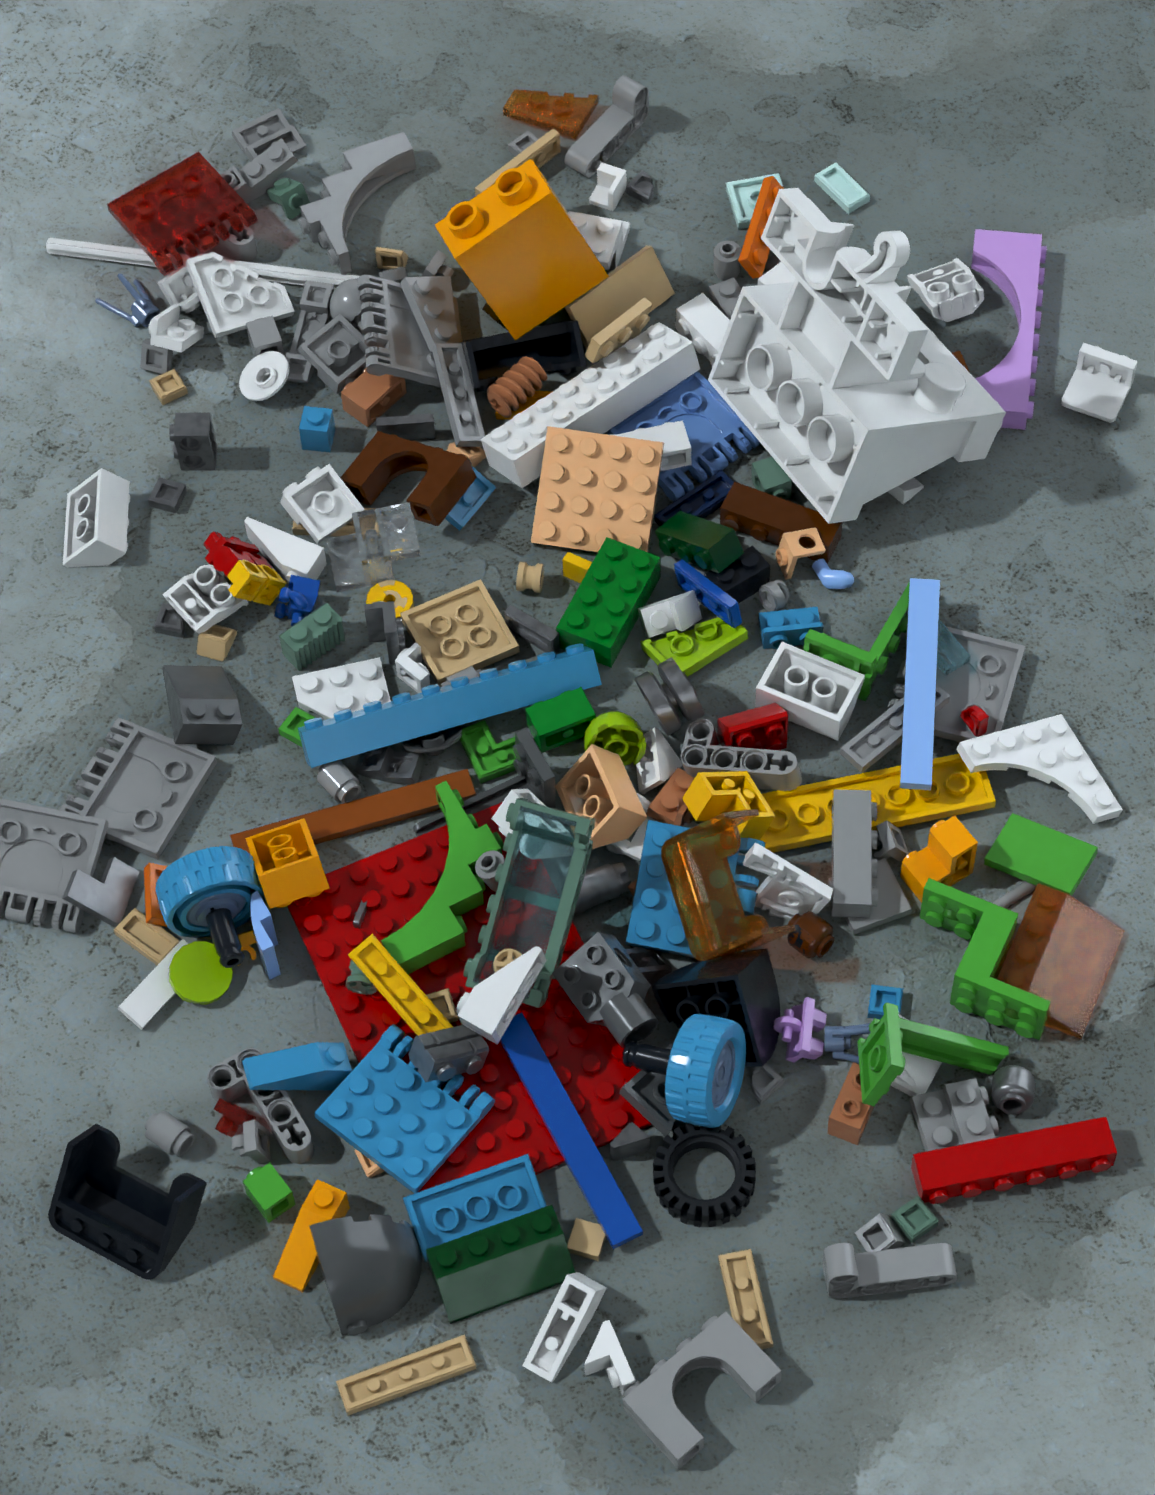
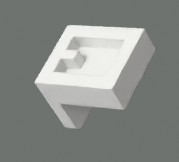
[395,643,430,694]

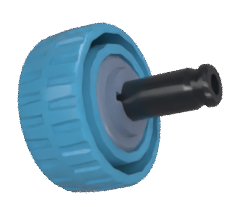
[155,846,265,968]
[622,1014,746,1128]

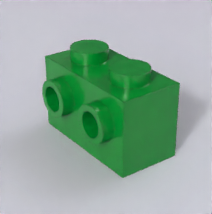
[525,687,596,753]

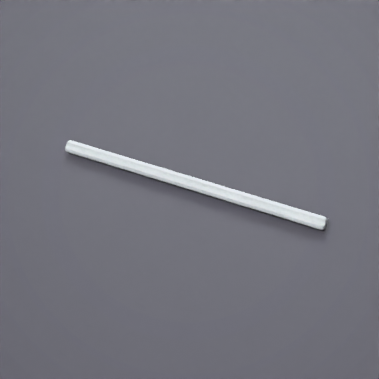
[46,237,360,289]

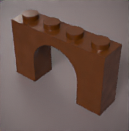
[340,431,477,526]

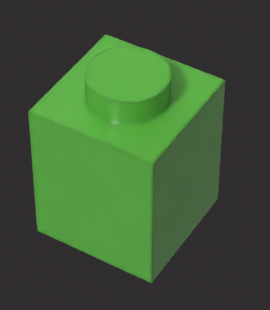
[243,1163,296,1223]

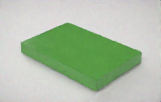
[984,813,1098,899]

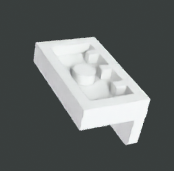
[148,304,204,352]

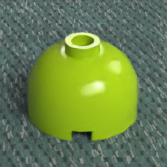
[584,711,646,766]

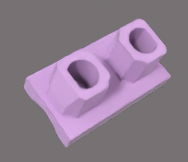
[774,997,827,1063]

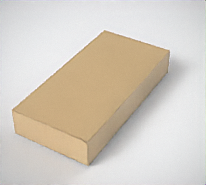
[114,908,180,965]

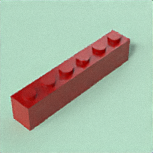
[911,1117,1117,1204]

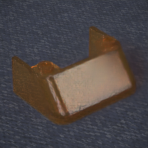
[661,809,796,961]

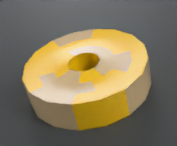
[366,580,414,618]

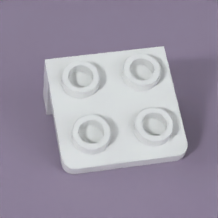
[1061,343,1138,423]

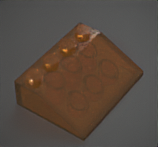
[997,883,1125,1039]

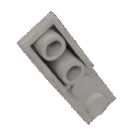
[191,138,298,215]

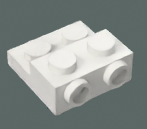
[280,464,365,544]

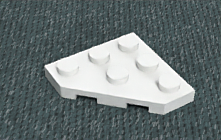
[186,252,295,338]
[292,657,391,720]

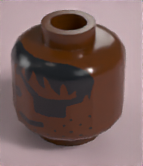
[787,911,835,958]

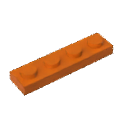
[738,176,784,279]

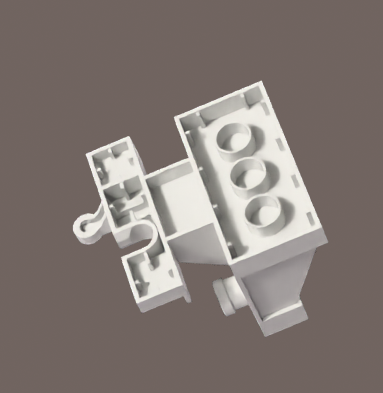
[708,188,1006,524]

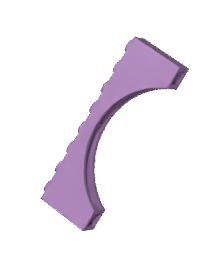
[971,229,1047,430]

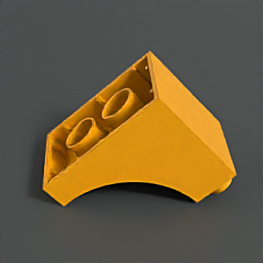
[435,159,609,341]

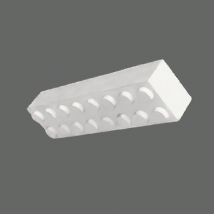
[481,322,700,488]

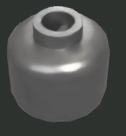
[991,1065,1035,1115]

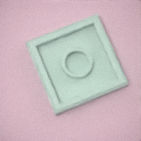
[726,173,783,230]

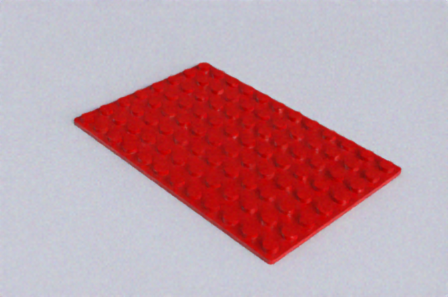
[287,802,652,1192]

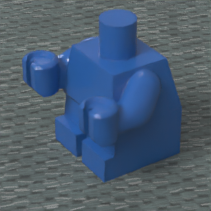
[274,575,320,626]

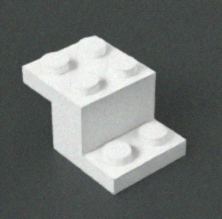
[568,211,630,270]

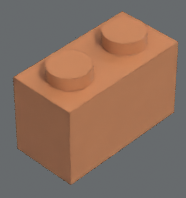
[341,368,407,427]

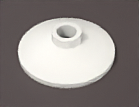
[239,351,290,401]

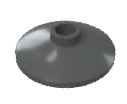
[402,726,462,756]

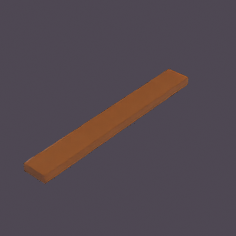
[230,769,476,853]

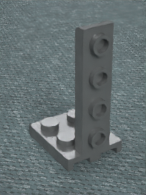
[413,727,556,837]

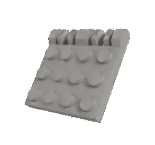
[357,275,462,387]
[886,624,1026,742]
[59,718,217,860]
[0,799,109,933]

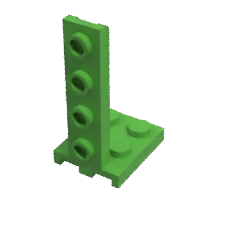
[803,582,910,701]
[857,1002,1009,1106]

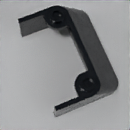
[459,320,586,392]

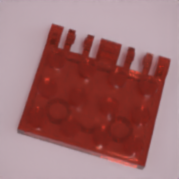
[107,152,258,276]

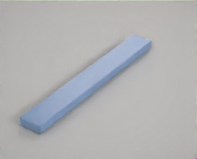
[900,578,940,790]

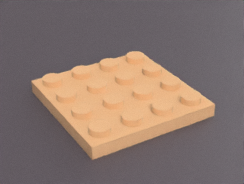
[531,426,664,552]

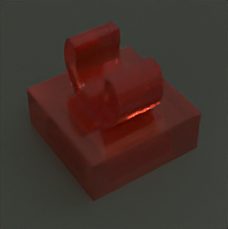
[214,1098,256,1137]

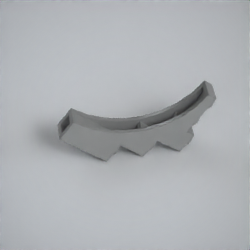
[298,132,416,275]

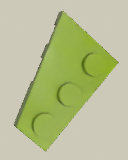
[640,617,749,677]

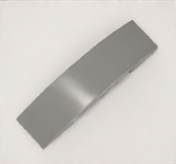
[285,280,334,383]

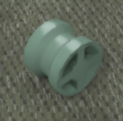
[345,960,377,995]

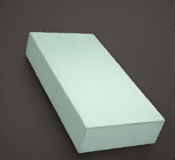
[814,162,870,214]

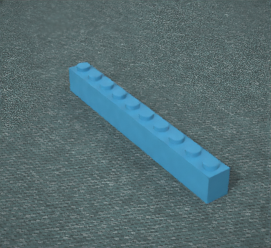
[298,644,602,768]

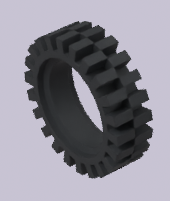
[653,1123,756,1227]

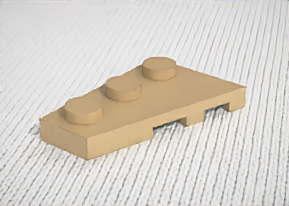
[585,297,653,363]

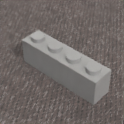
[832,789,878,918]

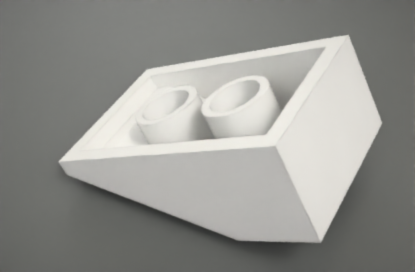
[457,946,547,1045]

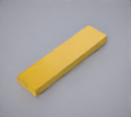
[348,934,453,1035]

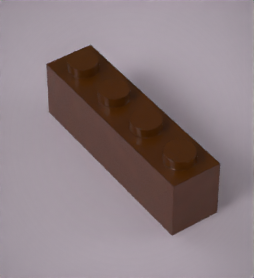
[720,481,842,564]

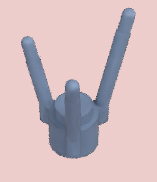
[95,273,160,327]
[824,1023,871,1064]

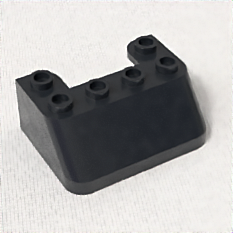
[48,1124,207,1280]

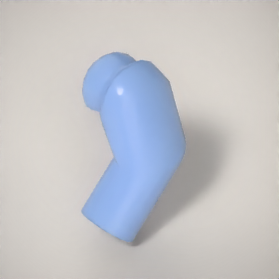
[812,559,854,589]

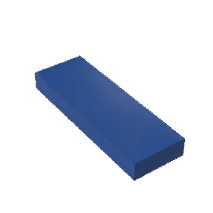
[674,559,742,628]

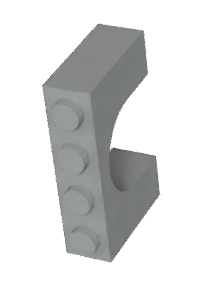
[623,1311,781,1470]

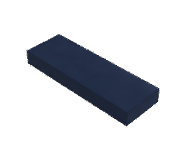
[654,470,734,526]

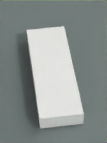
[118,939,189,1030]

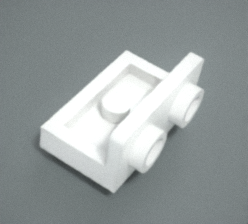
[157,253,205,313]

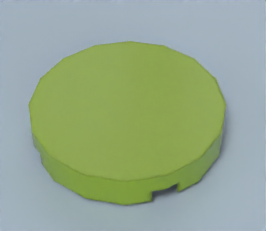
[169,941,233,1005]

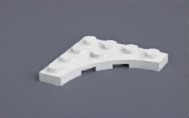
[956,714,1123,824]

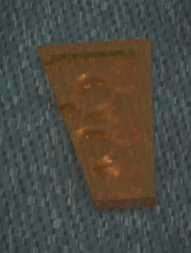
[503,89,599,139]

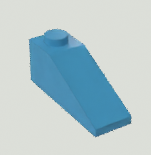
[242,1042,352,1090]

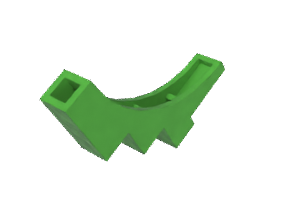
[381,781,504,974]

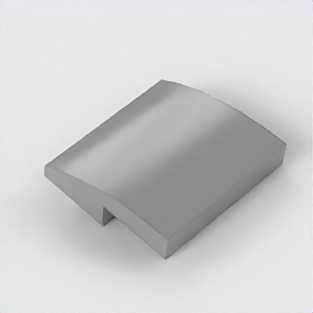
[232,108,306,161]

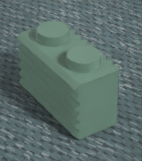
[279,603,345,671]

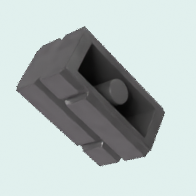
[409,1025,489,1082]

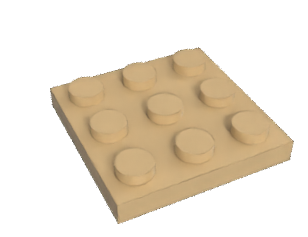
[400,579,520,686]

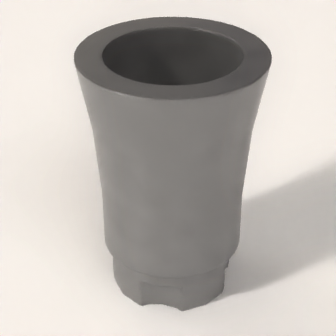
[559,863,631,917]

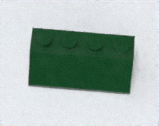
[425,1204,575,1324]

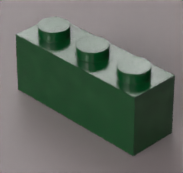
[655,511,744,573]

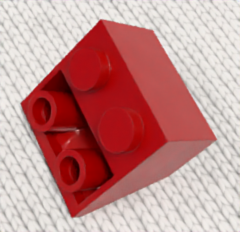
[717,702,789,751]

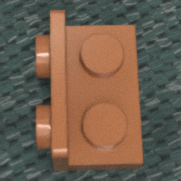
[646,768,695,827]

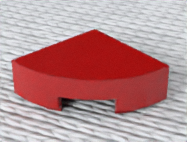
[960,705,989,737]

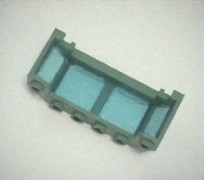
[463,798,596,1008]

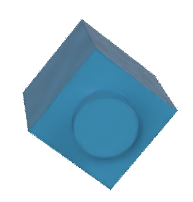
[299,406,336,452]

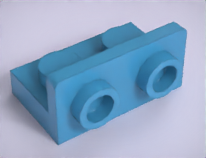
[445,466,496,531]
[758,607,823,649]

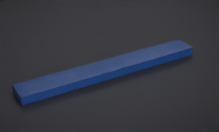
[500,1012,643,1249]

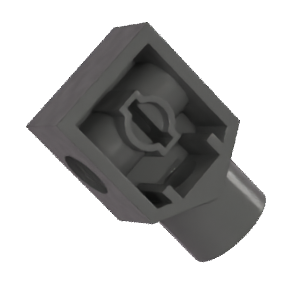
[552,931,658,1048]

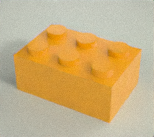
[245,818,329,909]

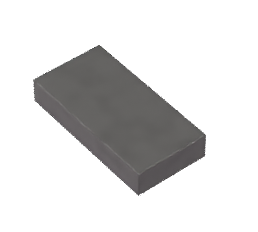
[376,414,436,441]
[504,605,560,654]

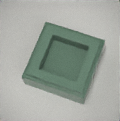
[891,1196,939,1243]

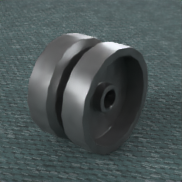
[635,657,705,736]

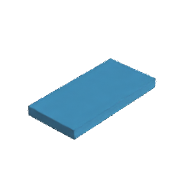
[403,1154,547,1262]

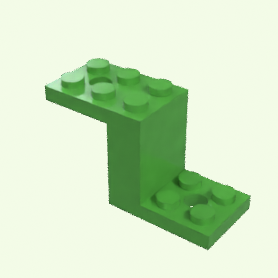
[920,878,1051,1040]

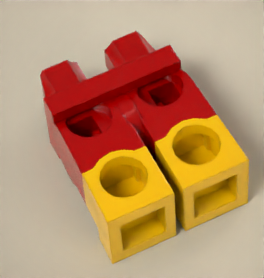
[204,531,287,606]

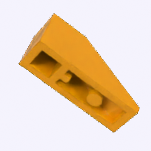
[273,1179,350,1292]

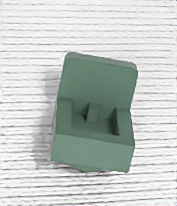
[266,178,310,219]

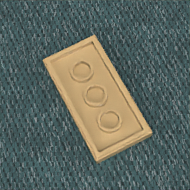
[565,245,675,350]

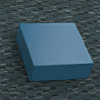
[867,984,903,1019]

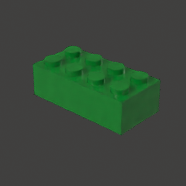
[556,537,661,667]

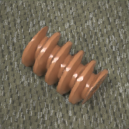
[487,356,548,418]

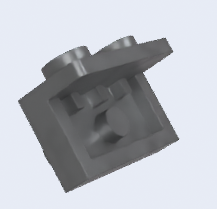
[364,601,406,665]

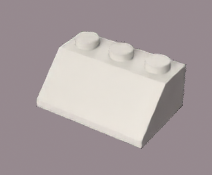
[63,468,130,567]
[755,642,865,741]

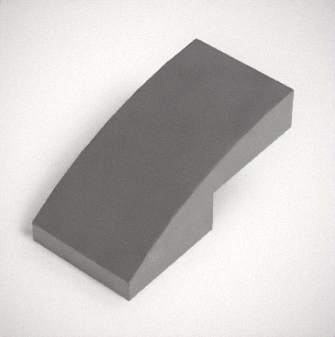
[354,746,425,784]

